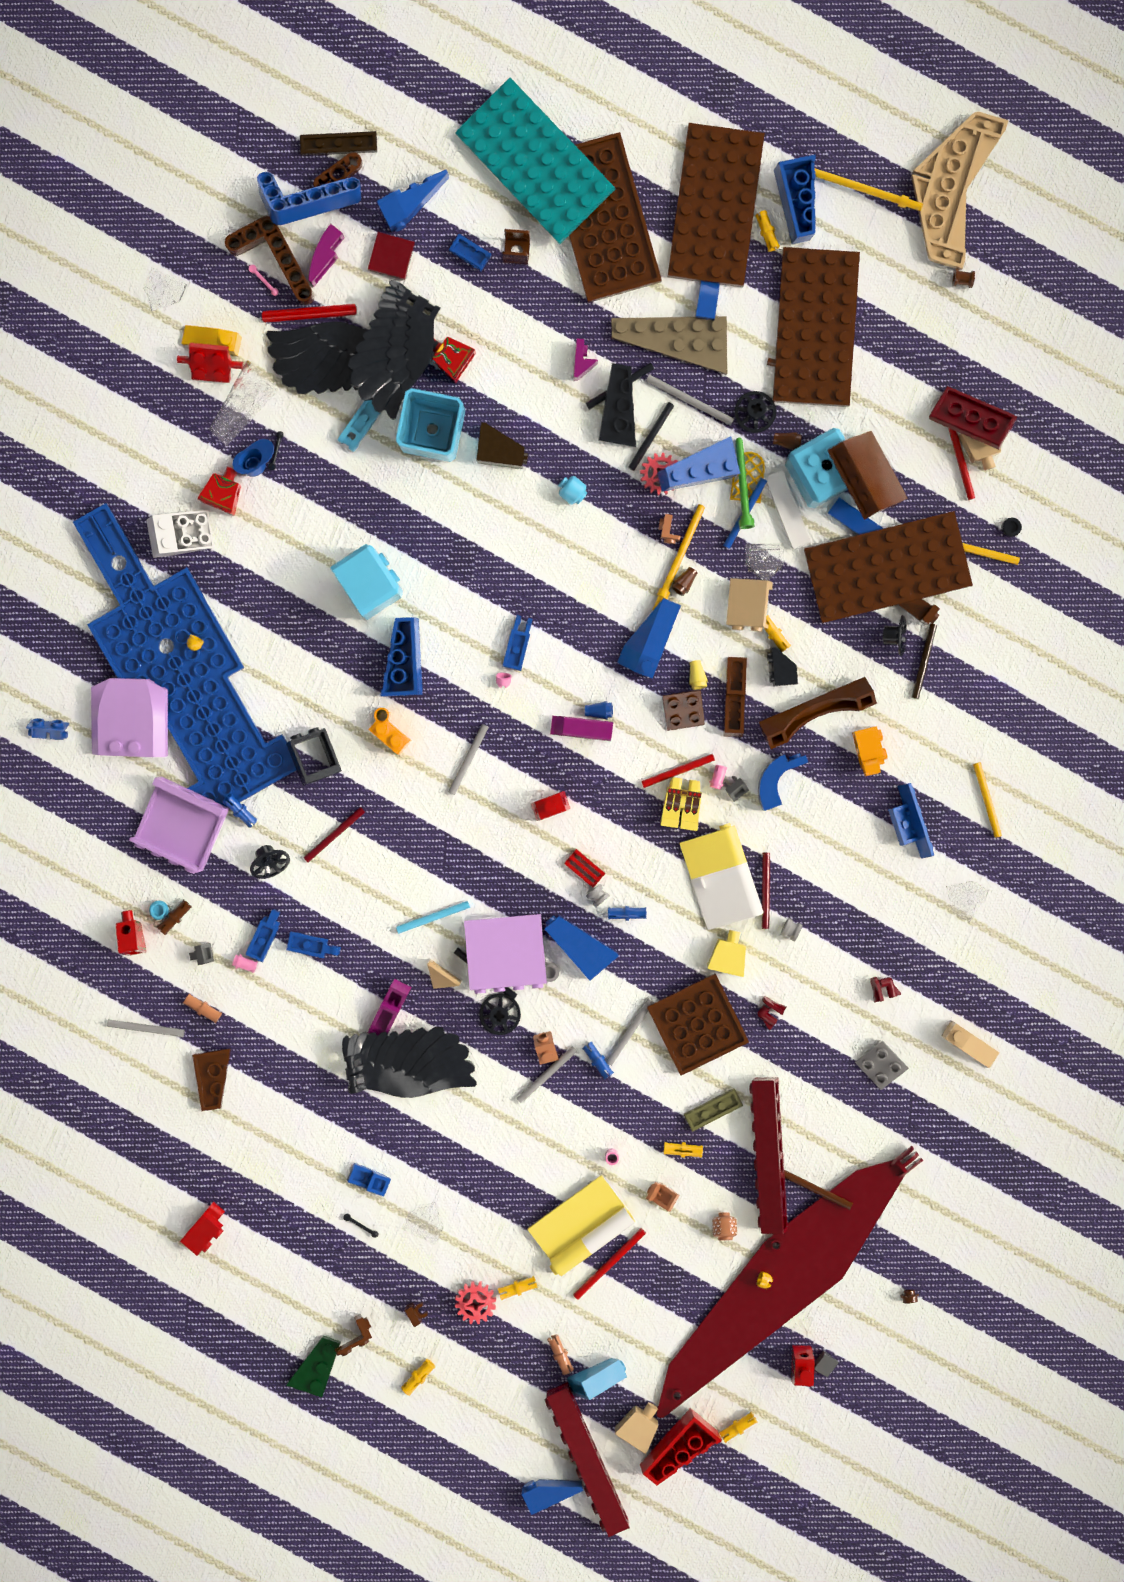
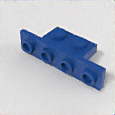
[888,783,935,859]

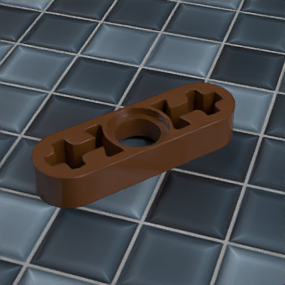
[313,152,363,187]

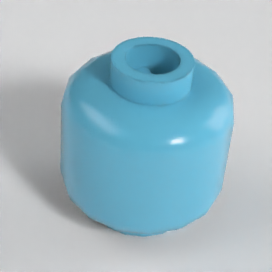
[558,476,587,505]

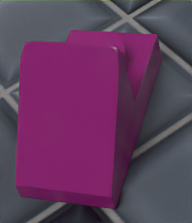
[574,338,598,381]

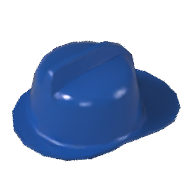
[232,439,274,477]

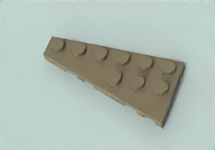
[611,316,728,375]

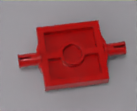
[177,342,244,383]

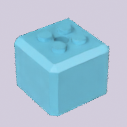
[396,388,465,462]
[785,428,848,509]
[330,544,403,620]

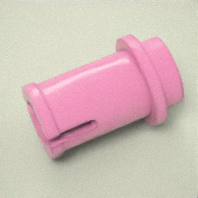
[709,765,727,790]
[232,954,258,973]

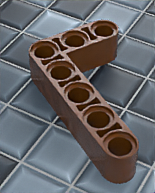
[225,216,315,306]

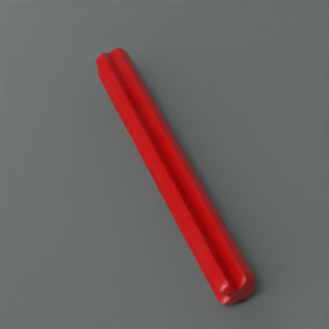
[262,304,357,322]

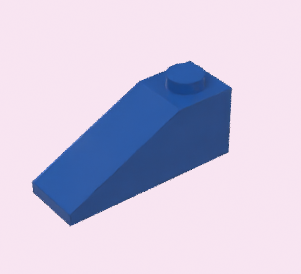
[522,1479,583,1515]

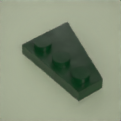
[286,1335,341,1398]

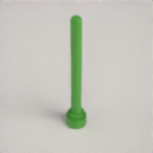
[735,437,755,529]

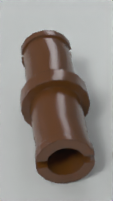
[157,899,193,935]

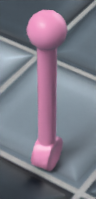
[249,265,279,296]

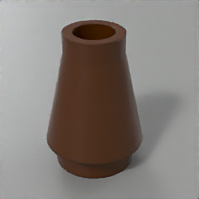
[773,432,802,451]
[671,567,698,596]

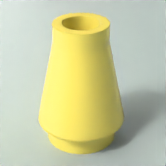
[689,660,708,690]

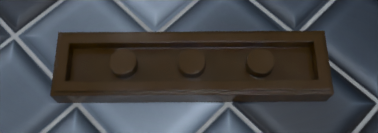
[300,131,378,156]

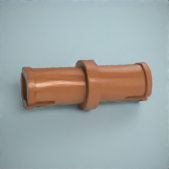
[183,993,222,1023]
[547,1334,574,1375]

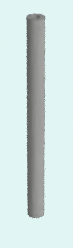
[646,374,734,426]

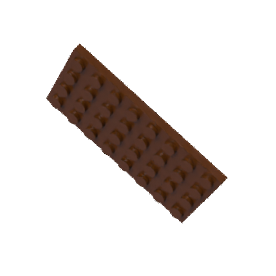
[667,123,765,288]
[569,132,662,303]
[773,247,860,407]
[804,511,973,624]

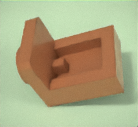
[658,514,681,544]
[533,1031,559,1065]
[646,1182,680,1212]

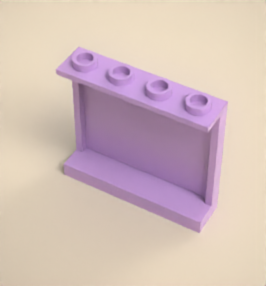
[129,777,229,874]
[464,914,547,994]

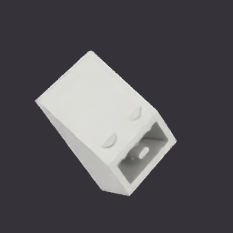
[146,510,215,558]

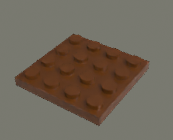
[647,973,749,1076]

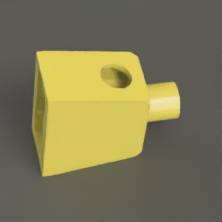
[707,930,746,977]

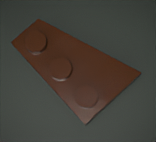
[192,1048,231,1111]

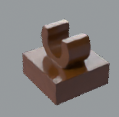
[405,1302,428,1327]

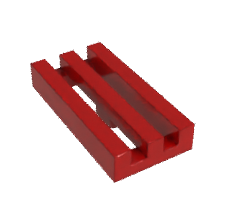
[564,849,606,888]

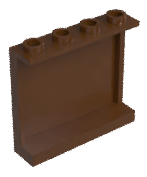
[827,431,908,520]

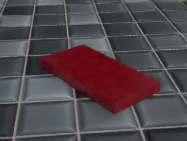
[929,386,1017,450]

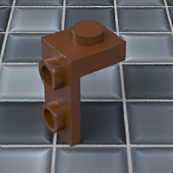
[899,599,940,626]
[334,1314,372,1356]

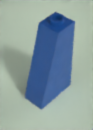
[545,915,619,981]

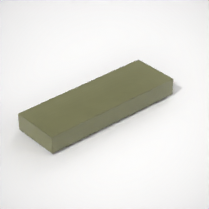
[684,1088,743,1132]

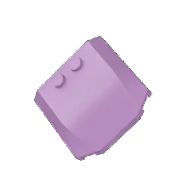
[91,678,168,757]

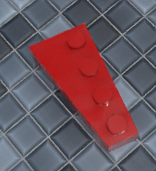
[640,1407,722,1486]

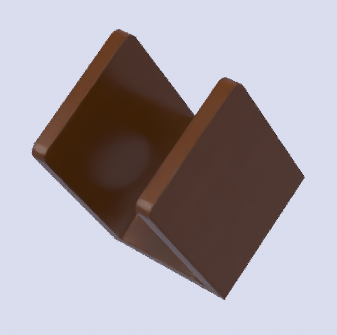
[502,229,530,265]

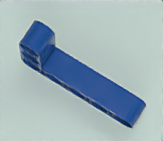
[257,172,362,225]

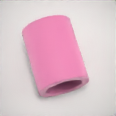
[605,1149,619,1165]

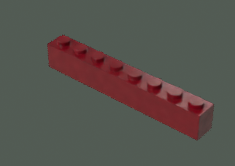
[749,1077,788,1234]
[545,1382,630,1537]

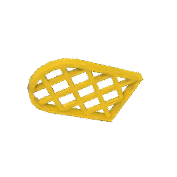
[730,452,765,503]

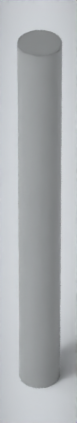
[448,724,489,795]
[606,999,654,1066]
[107,1019,185,1037]
[517,1046,577,1104]

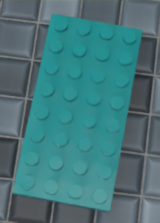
[455,77,615,244]

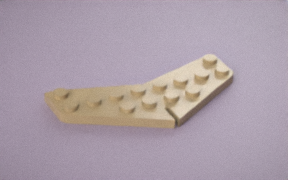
[911,112,1008,270]

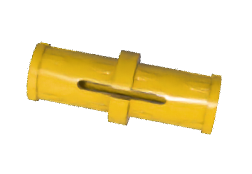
[755,210,780,252]
[764,615,791,652]
[664,1142,703,1158]
[498,1276,538,1300]
[401,1359,435,1396]
[719,1411,758,1443]

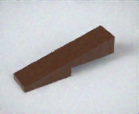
[723,657,747,737]

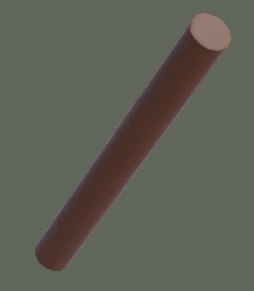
[784,1169,853,1210]

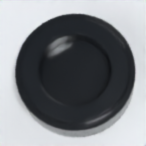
[1001,517,1022,537]

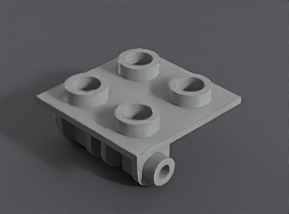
[855,1040,909,1090]

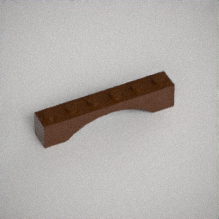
[759,677,877,749]

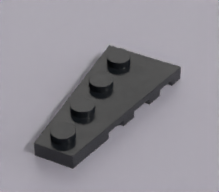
[598,363,636,447]

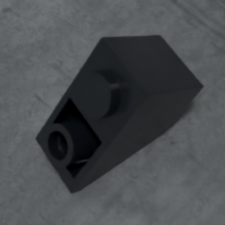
[767,647,798,687]

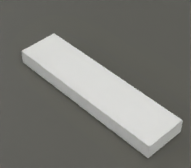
[764,471,811,549]

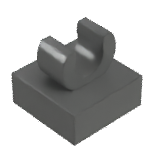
[724,776,749,802]
[189,943,214,965]

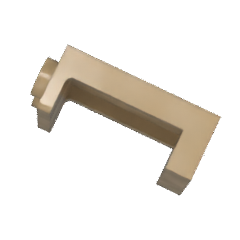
[726,578,773,632]

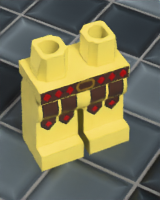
[660,777,702,831]

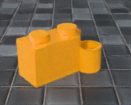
[368,708,412,755]
[852,726,888,777]

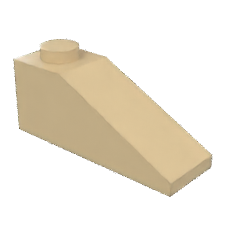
[941,1020,1000,1068]

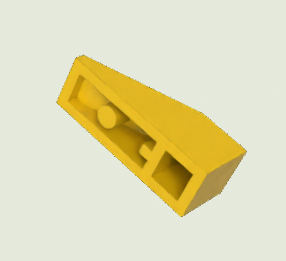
[181,325,242,356]

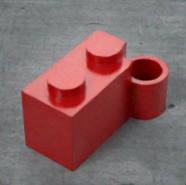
[180,1202,225,1256]

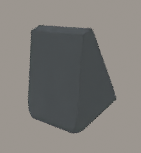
[814,1350,839,1377]

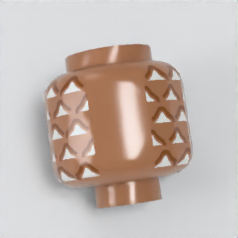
[712,1212,737,1241]

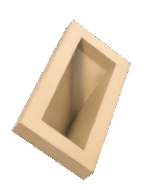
[427,959,462,989]

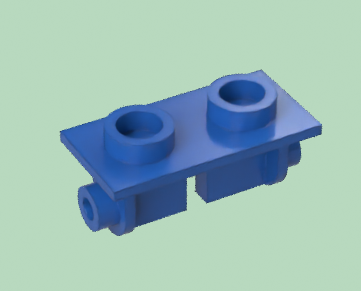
[26,718,70,740]

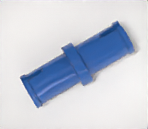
[222,793,257,828]
[608,906,647,921]
[582,1041,614,1080]

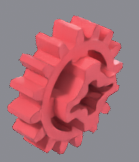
[640,453,678,495]
[455,1281,496,1324]

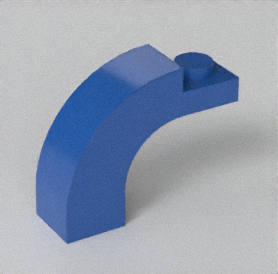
[758,753,808,811]

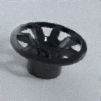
[735,391,776,433]
[883,615,907,657]
[250,845,290,879]
[479,993,521,1035]

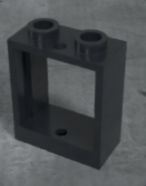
[286,727,342,786]

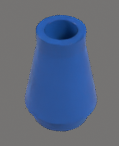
[585,701,613,720]

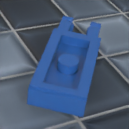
[502,615,533,671]

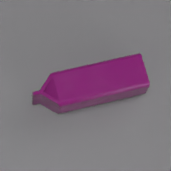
[550,715,613,742]

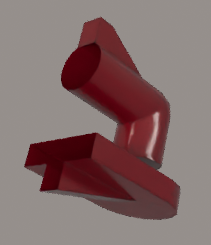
[871,976,901,1003]
[757,996,787,1030]

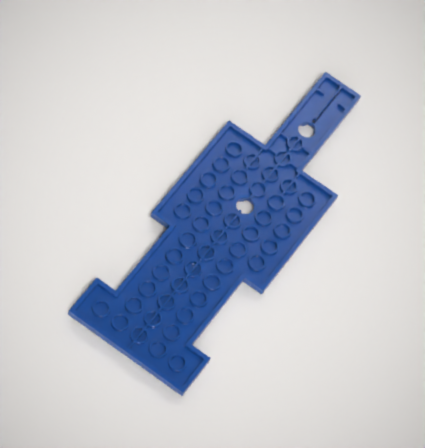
[73,503,297,807]

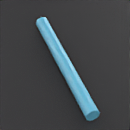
[396,901,470,934]

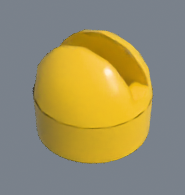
[187,635,204,651]
[757,1272,773,1288]

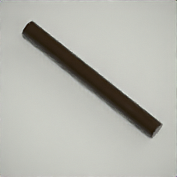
[911,623,937,699]

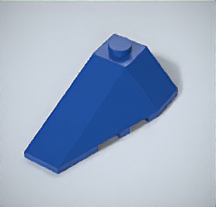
[377,169,449,232]
[617,598,681,679]

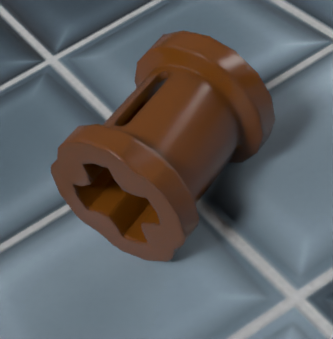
[952,268,975,288]

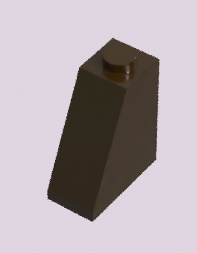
[476,422,528,469]

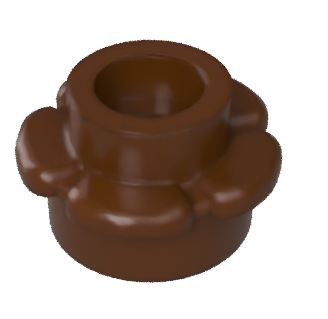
[900,1289,919,1304]

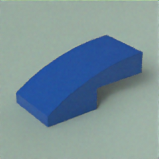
[695,281,720,320]
[347,1162,391,1197]

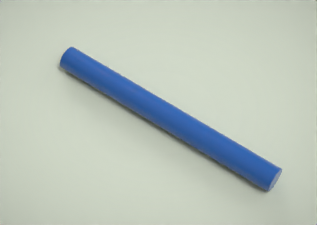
[723,478,767,549]

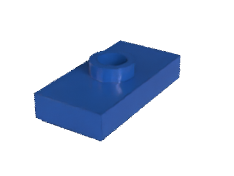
[449,234,492,272]

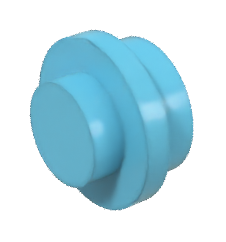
[149,901,169,920]

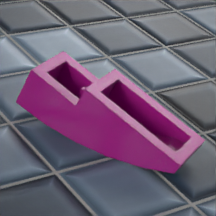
[309,223,345,287]
[367,979,412,1036]

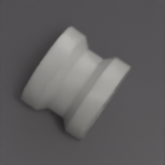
[586,884,610,908]
[780,918,803,942]

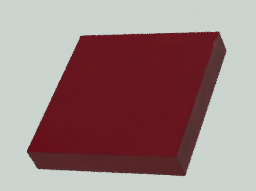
[368,232,415,280]

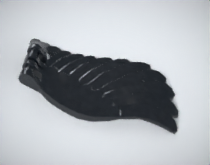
[348,280,441,420]
[266,322,368,395]
[342,1026,477,1098]

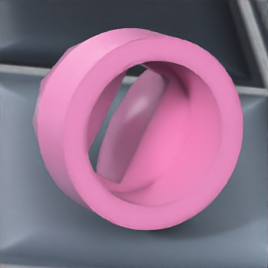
[496,672,512,688]

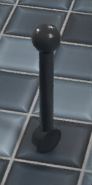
[268,431,284,471]
[343,1213,379,1238]

